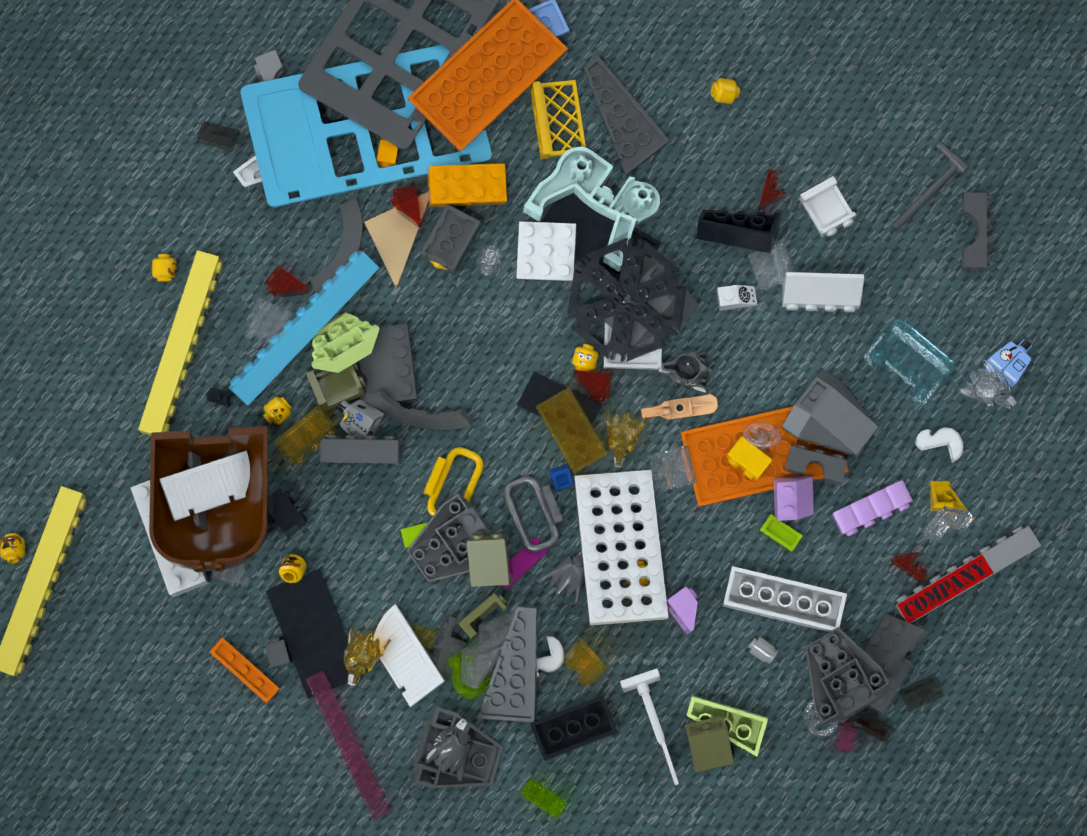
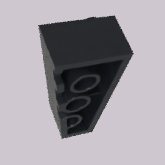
[697,210,781,253]

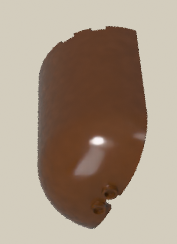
[149,427,268,572]

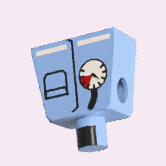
[985,339,1032,387]

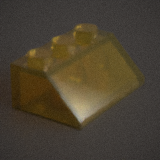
[273,406,336,465]

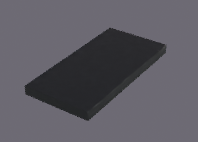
[541,193,661,280]
[266,569,363,699]

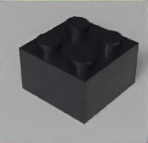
[268,488,307,538]

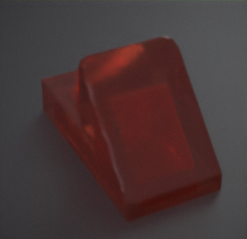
[758,169,786,210]
[890,552,928,584]

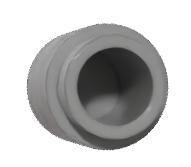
[748,637,778,664]

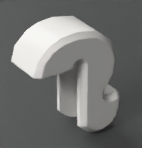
[915,427,963,463]
[537,636,564,678]

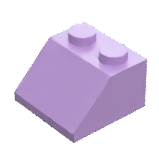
[774,476,814,521]
[667,587,698,635]

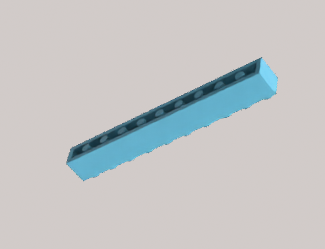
[228,251,379,405]

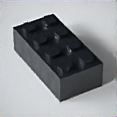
[530,696,618,762]

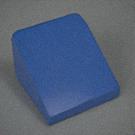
[549,464,574,491]

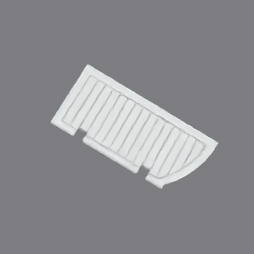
[159,451,250,521]
[371,604,445,707]

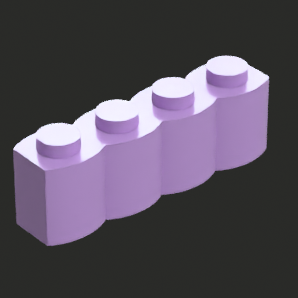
[832,480,913,537]

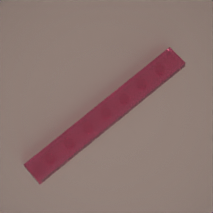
[305,671,391,821]

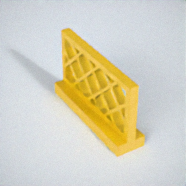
[530,80,586,160]

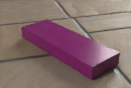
[502,537,549,591]

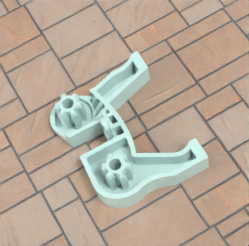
[523,147,660,272]

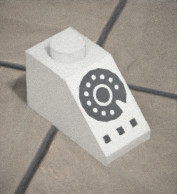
[717,285,757,311]

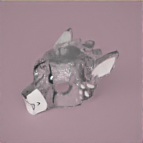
[957,359,1017,410]

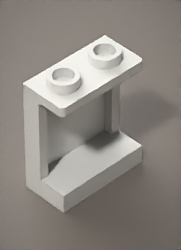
[799,176,856,237]

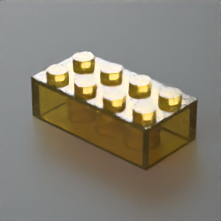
[535,387,609,474]

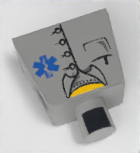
[337,400,385,440]

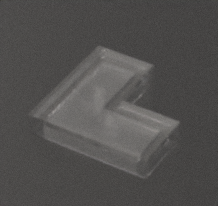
[922,506,975,541]

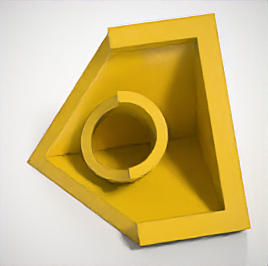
[930,481,968,511]

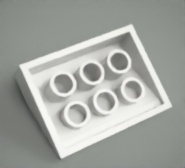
[782,272,864,312]

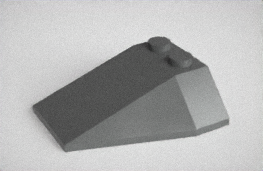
[413,707,503,788]

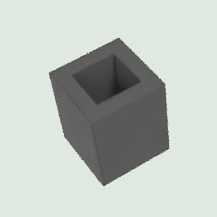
[265,638,292,669]

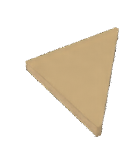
[365,192,429,287]

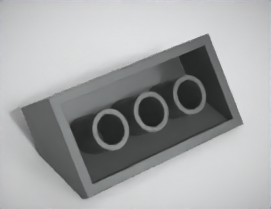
[320,435,401,464]

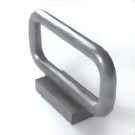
[503,476,564,553]

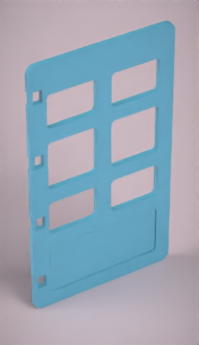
[241,45,492,207]

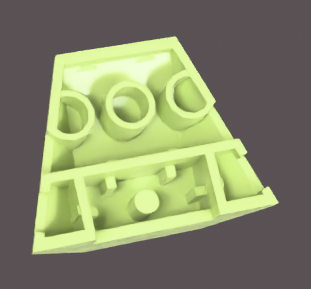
[312,312,379,373]

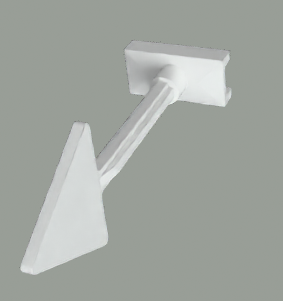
[620,669,679,785]

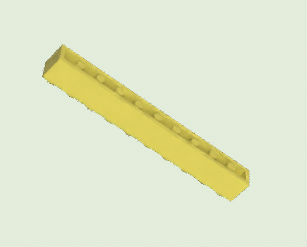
[138,250,223,435]
[0,486,87,677]

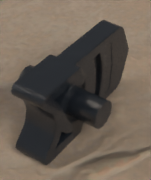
[207,388,234,407]

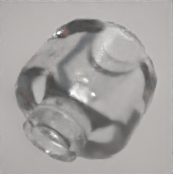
[476,245,503,275]

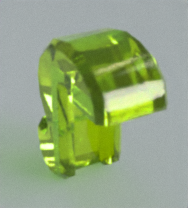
[448,650,487,700]
[521,779,567,818]

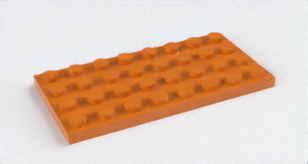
[408,0,568,152]
[680,406,849,507]

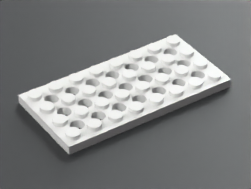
[574,470,668,625]

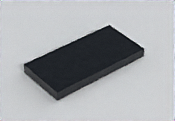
[517,371,602,439]

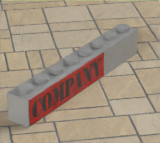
[894,526,1041,624]

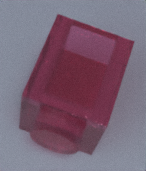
[833,723,858,753]

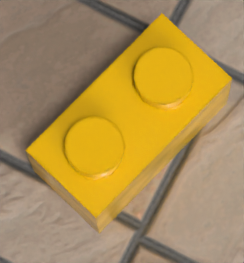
[727,437,772,481]

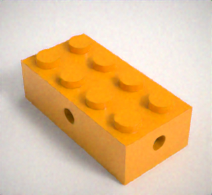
[427,164,507,207]

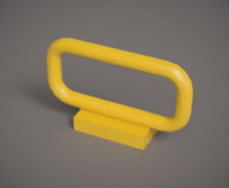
[423,447,484,517]

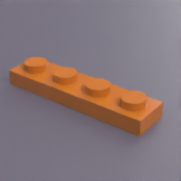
[210,638,280,704]

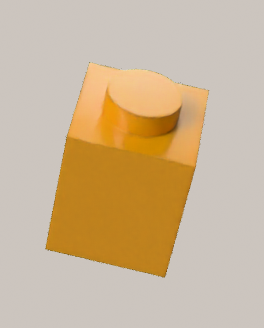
[376,139,400,168]

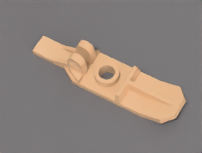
[641,394,718,420]

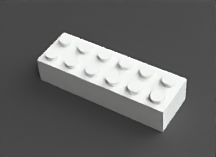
[131,480,209,597]
[723,566,847,632]

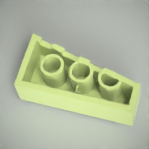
[687,695,768,757]

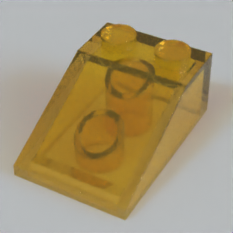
[564,638,608,687]

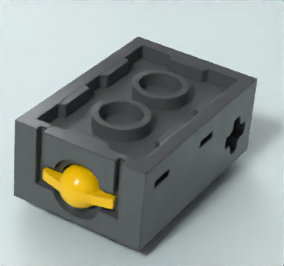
[420,204,482,276]

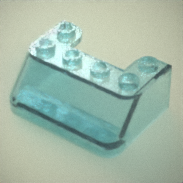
[863,319,956,406]

